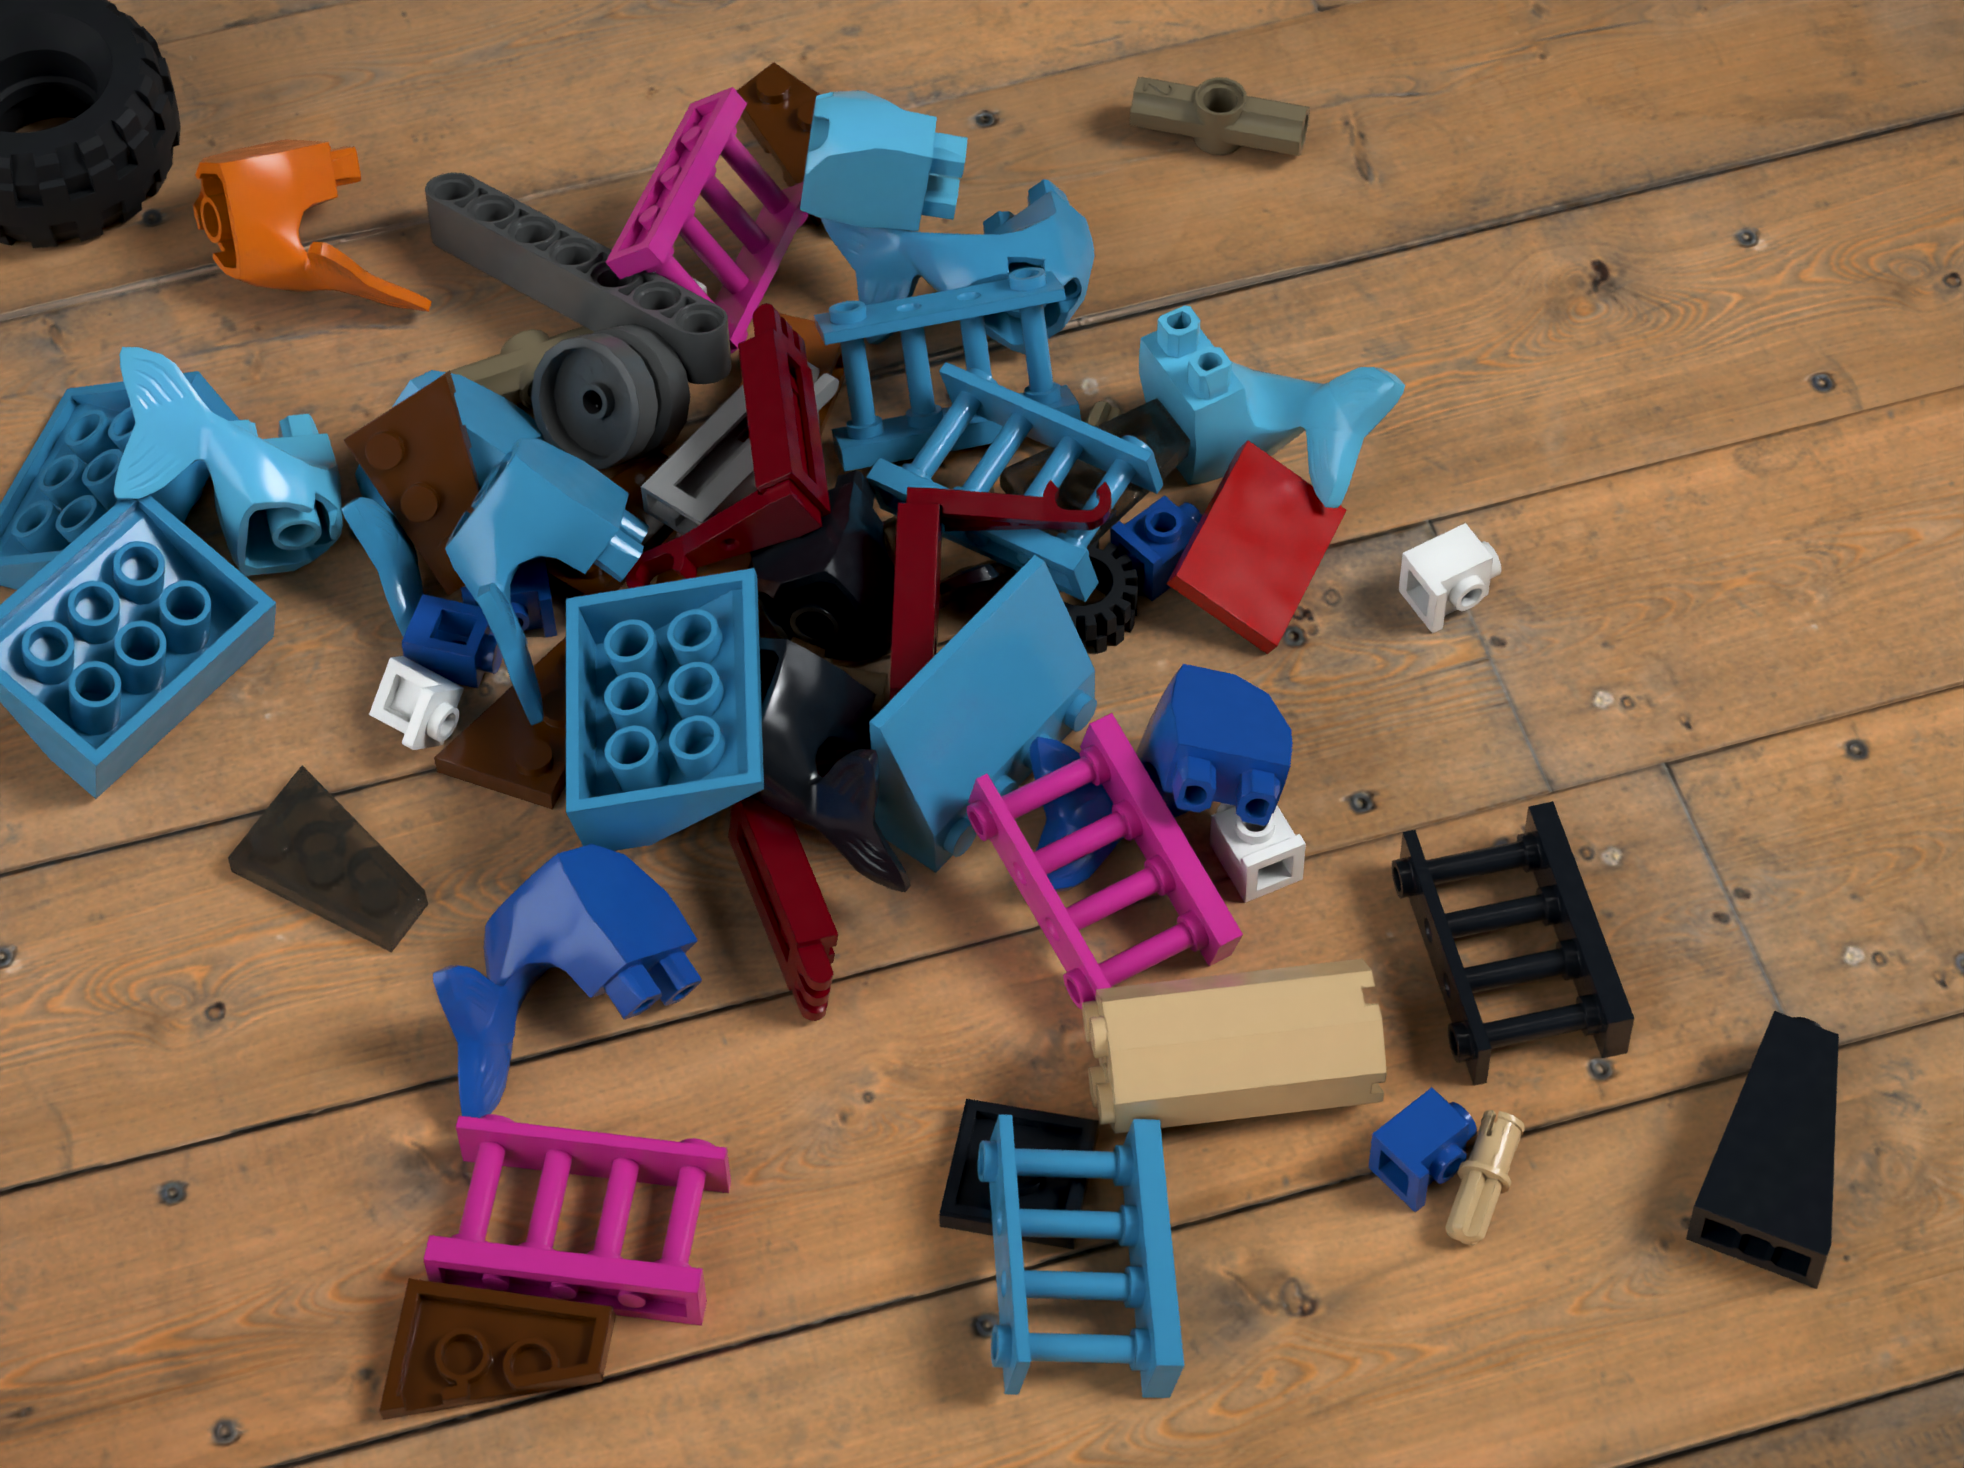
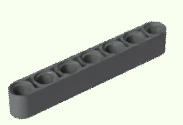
[425,172,732,385]

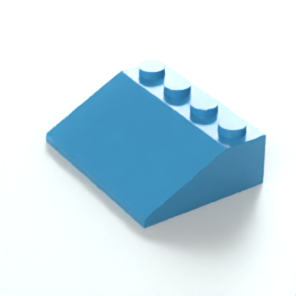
[0,371,239,590]
[0,495,276,799]
[869,555,1097,873]
[566,568,764,851]

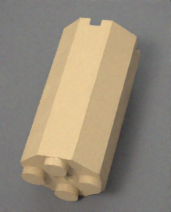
[1082,958,1387,1133]

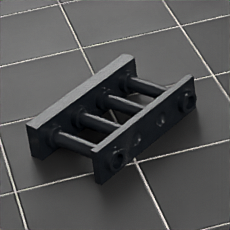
[1392,802,1635,1086]

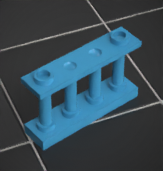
[814,267,1081,472]
[866,362,1164,602]
[978,1114,1184,1398]

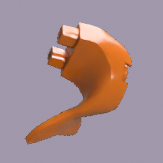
[193,139,432,312]

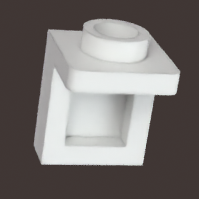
[369,656,464,750]

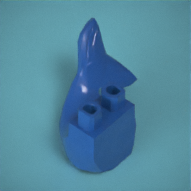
[1030,664,1293,892]
[433,844,702,1118]

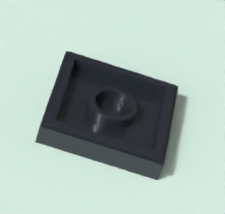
[939,1099,1099,1250]

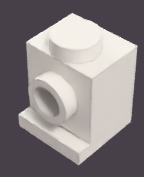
[1399,523,1501,634]
[1210,803,1306,903]

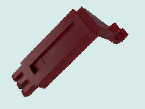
[626,303,831,588]
[890,480,1112,700]
[728,764,839,1021]

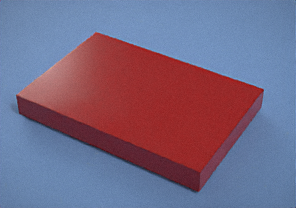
[1166,440,1347,654]

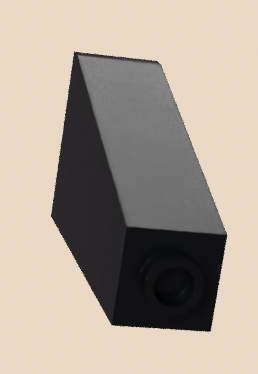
[1686,1011,1839,1289]

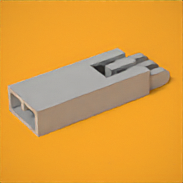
[641,362,839,535]

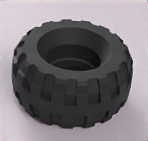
[0,0,181,248]

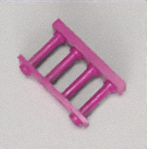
[605,87,808,353]
[967,713,1243,1009]
[423,1114,731,1326]

